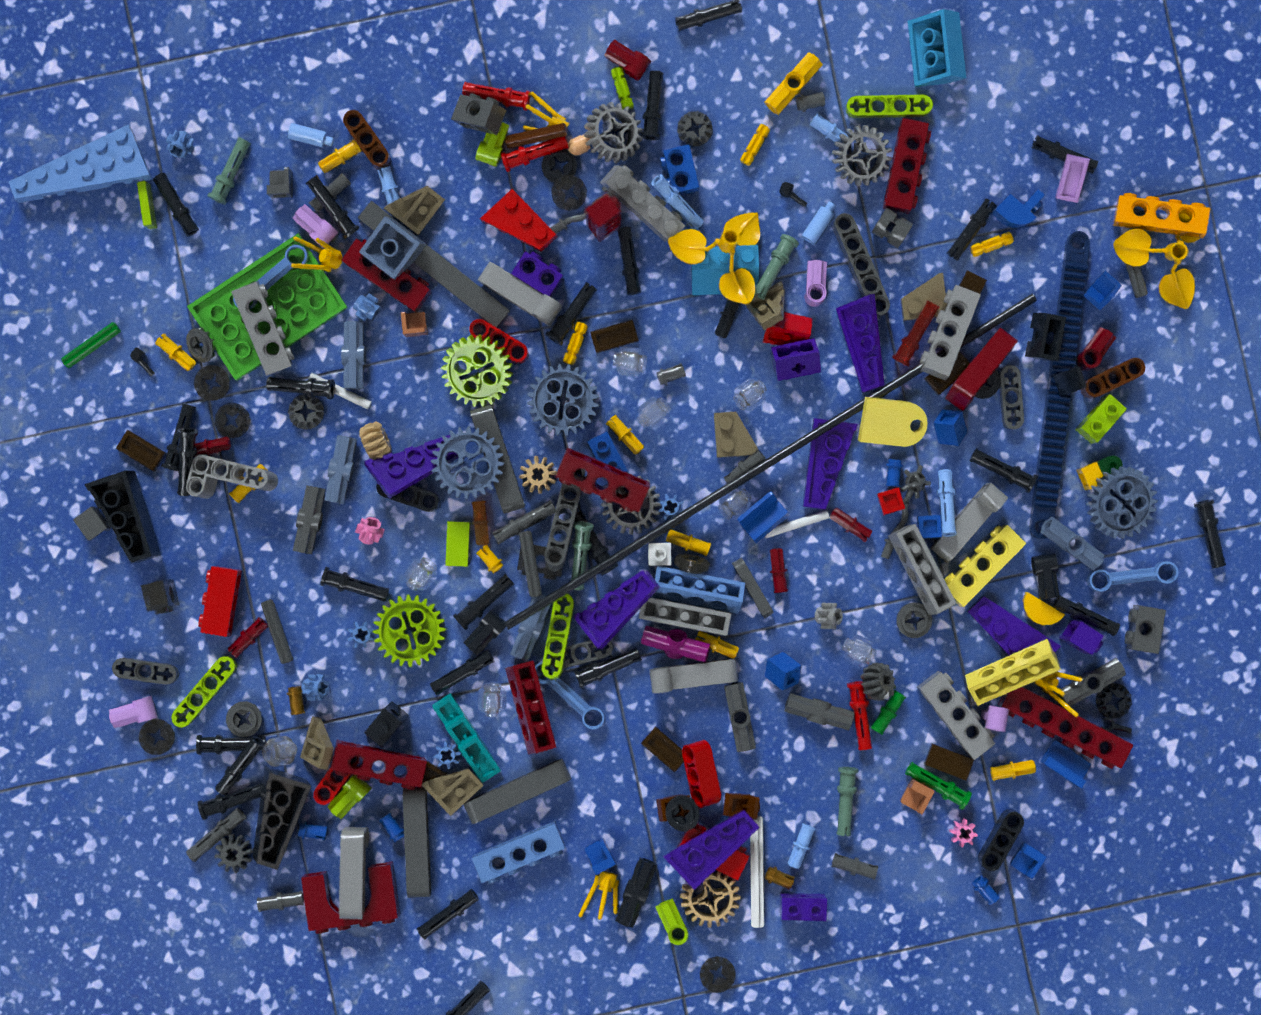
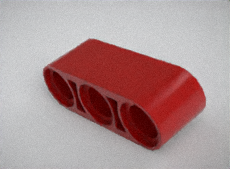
[469,319,529,364]
[682,740,721,809]
[313,756,362,805]

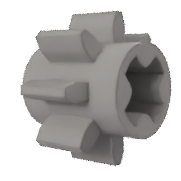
[815,603,843,629]

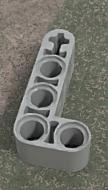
[478,261,562,326]
[186,455,278,499]
[930,483,1008,563]
[649,659,738,693]
[339,827,369,919]

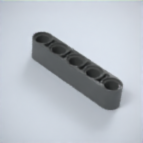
[833,213,890,318]
[470,404,525,514]
[545,469,585,571]
[463,758,572,824]
[403,787,431,898]

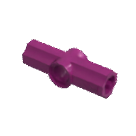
[641,625,711,663]

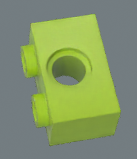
[1075,394,1127,444]

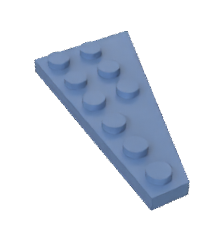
[9,124,152,203]

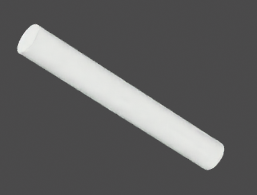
[308,373,372,410]
[765,510,830,538]

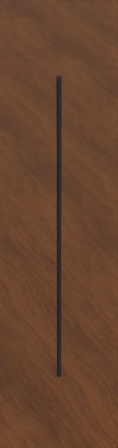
[504,294,1037,630]

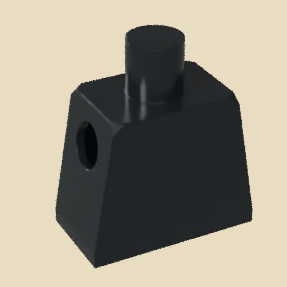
[364,701,409,748]

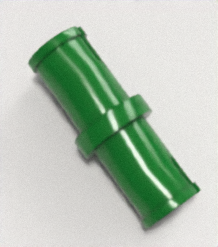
[871,690,906,735]

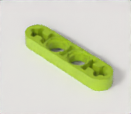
[845,95,933,118]
[542,594,574,680]
[171,656,237,728]

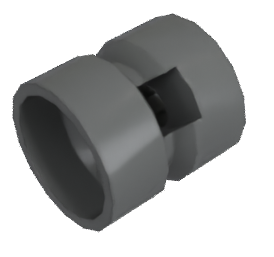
[871,208,913,248]

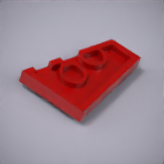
[480,189,557,252]

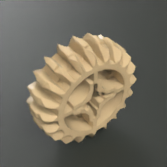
[680,871,741,928]

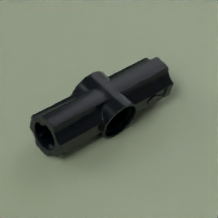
[615,857,657,928]

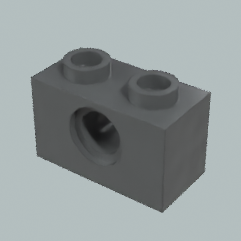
[451,94,506,135]
[1125,605,1166,654]

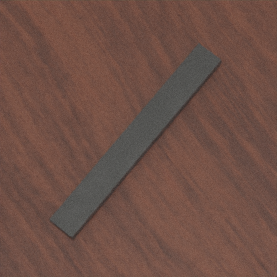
[358,200,510,328]

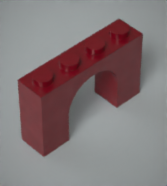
[301,861,400,934]

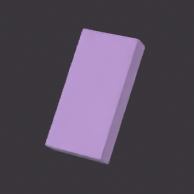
[1055,154,1090,203]

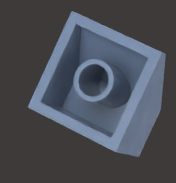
[359,216,427,279]

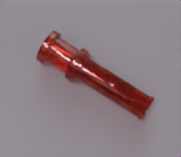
[892,300,940,367]

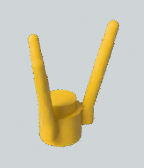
[523,92,569,131]
[291,236,343,273]
[1035,671,1082,717]
[578,871,620,920]

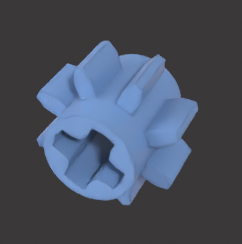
[166,130,195,158]
[353,293,381,322]
[658,494,684,520]
[346,622,374,648]
[302,674,330,701]
[433,740,461,769]

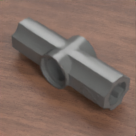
[293,485,326,555]
[1059,658,1126,706]
[724,682,756,752]
[784,693,854,731]

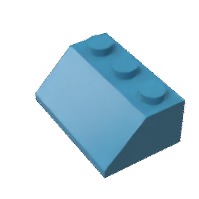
[908,9,966,87]
[691,245,759,296]

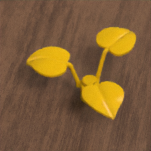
[1113,206,1206,309]
[668,213,760,304]

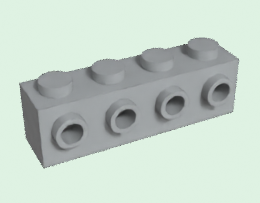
[600,165,685,242]

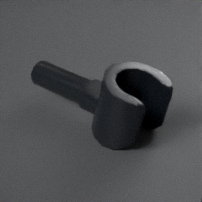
[779,182,807,207]
[130,347,155,377]
[1101,717,1132,733]

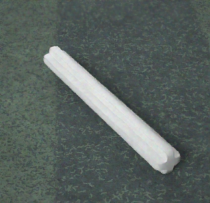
[750,816,764,928]

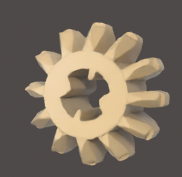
[359,421,392,460]
[519,456,557,494]

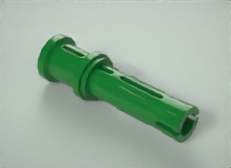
[905,762,972,810]

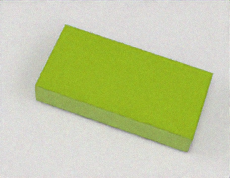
[137,181,157,229]
[445,521,470,567]

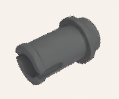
[796,92,825,112]
[656,363,686,385]

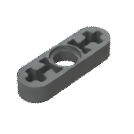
[999,365,1024,430]
[732,557,774,619]
[550,640,613,669]
[112,658,179,685]

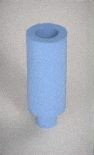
[288,123,334,148]
[801,202,836,245]

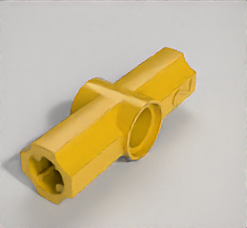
[764,52,823,115]

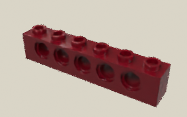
[998,687,1133,769]

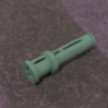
[207,137,251,205]
[755,234,799,299]
[571,521,594,590]
[836,767,858,836]

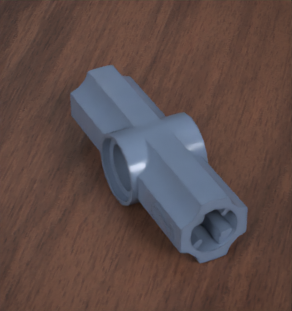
[341,321,366,390]
[325,435,357,504]
[1040,517,1104,570]
[510,594,551,661]

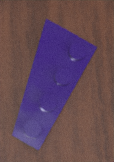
[836,294,885,392]
[802,418,858,509]
[364,435,459,499]
[573,570,660,649]
[967,596,1062,656]
[663,810,760,890]

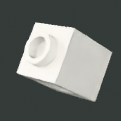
[648,543,671,566]

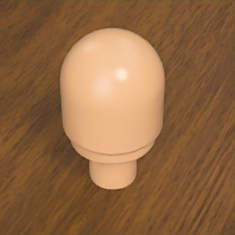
[568,135,591,156]

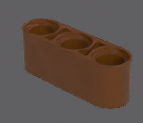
[343,110,391,169]
[1080,358,1146,399]

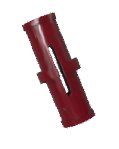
[227,617,268,658]

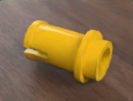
[476,545,504,574]

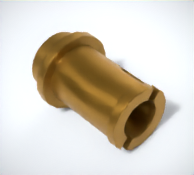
[286,686,305,715]
[765,866,795,890]

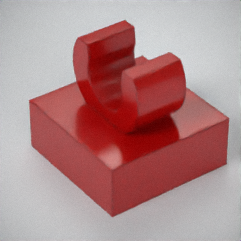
[877,487,905,516]

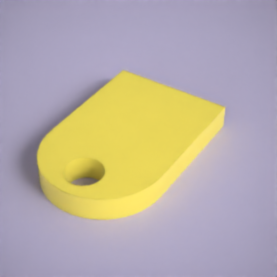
[858,397,928,447]

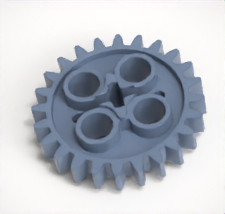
[527,364,599,436]
[431,426,504,500]
[1086,466,1158,539]

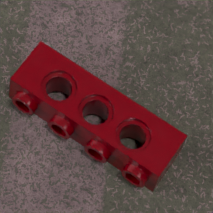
[882,118,931,214]
[585,193,622,243]
[341,238,432,313]
[555,447,650,512]
[505,661,557,754]
[331,740,427,790]

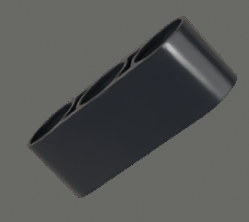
[376,483,441,512]
[978,809,1024,871]

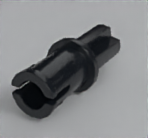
[715,300,740,338]

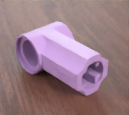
[293,205,339,249]
[804,260,827,307]
[109,696,157,728]
[981,705,1009,732]

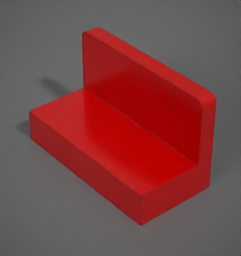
[763,312,813,346]

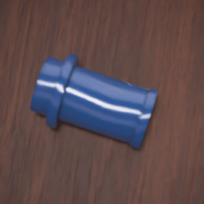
[886,459,904,487]
[379,812,404,843]
[298,821,327,841]
[972,875,1000,905]

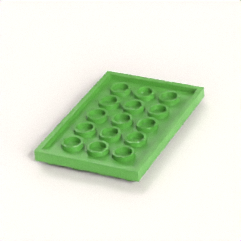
[187,233,348,381]

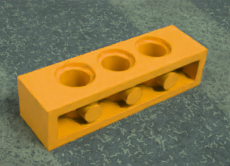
[1113,193,1210,239]

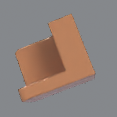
[401,312,428,337]
[900,778,935,815]

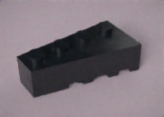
[84,471,161,563]
[252,766,311,870]

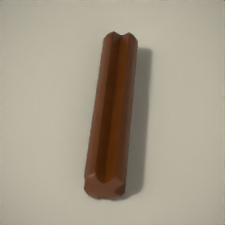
[505,123,568,149]

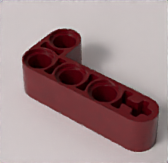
[945,328,1018,412]

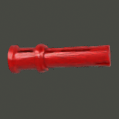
[462,82,531,111]
[501,136,569,172]
[847,681,872,750]

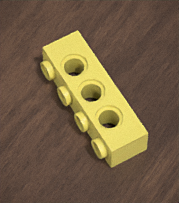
[944,525,1026,607]
[965,639,1061,706]

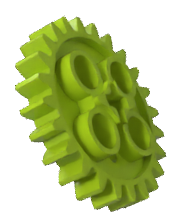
[441,334,513,407]
[372,594,446,667]

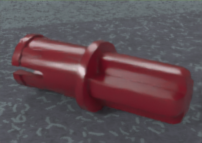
[193,437,231,457]
[830,508,873,542]
[770,548,788,593]

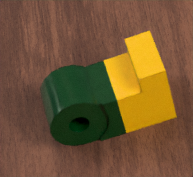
[1076,456,1123,490]

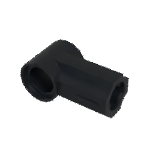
[1031,553,1059,599]
[463,610,506,655]

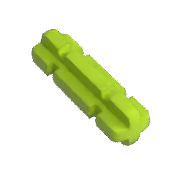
[611,67,634,110]

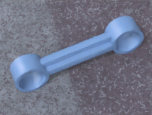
[233,245,309,309]
[1087,561,1178,592]
[535,661,605,730]

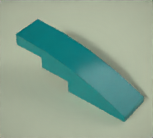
[432,693,501,783]

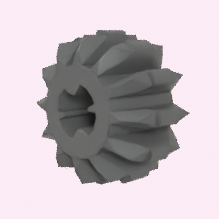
[860,663,896,701]
[214,834,253,873]

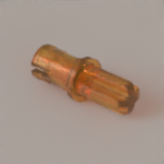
[472,501,490,546]

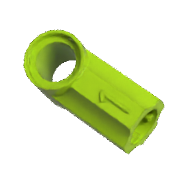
[475,122,509,167]
[327,774,372,819]
[655,898,688,945]

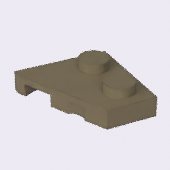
[383,186,445,235]
[900,273,947,321]
[745,281,785,330]
[714,412,758,458]
[300,716,334,770]
[421,768,484,816]

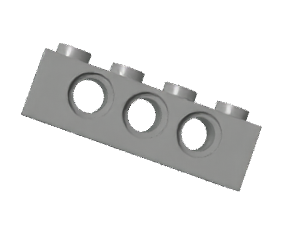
[231,281,295,376]
[919,285,981,381]
[888,524,957,615]
[638,597,731,636]
[917,671,995,760]

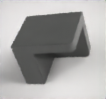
[267,167,293,198]
[73,507,112,541]

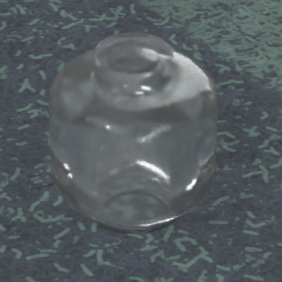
[613,346,647,377]
[733,378,767,411]
[637,396,671,430]
[718,488,751,520]
[404,557,438,591]
[842,634,877,668]
[478,682,507,717]
[262,736,297,767]

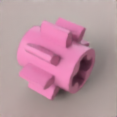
[355,517,385,545]
[949,818,978,847]

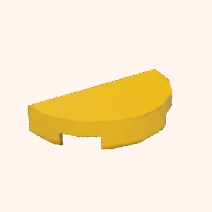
[1023,592,1065,625]

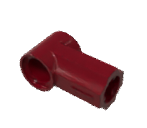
[604,39,651,81]
[1076,327,1116,371]

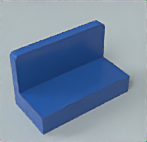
[737,491,790,544]
[1040,740,1091,789]

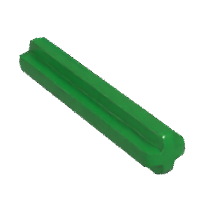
[61,322,121,368]

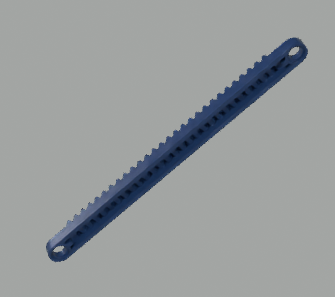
[1029,231,1090,539]

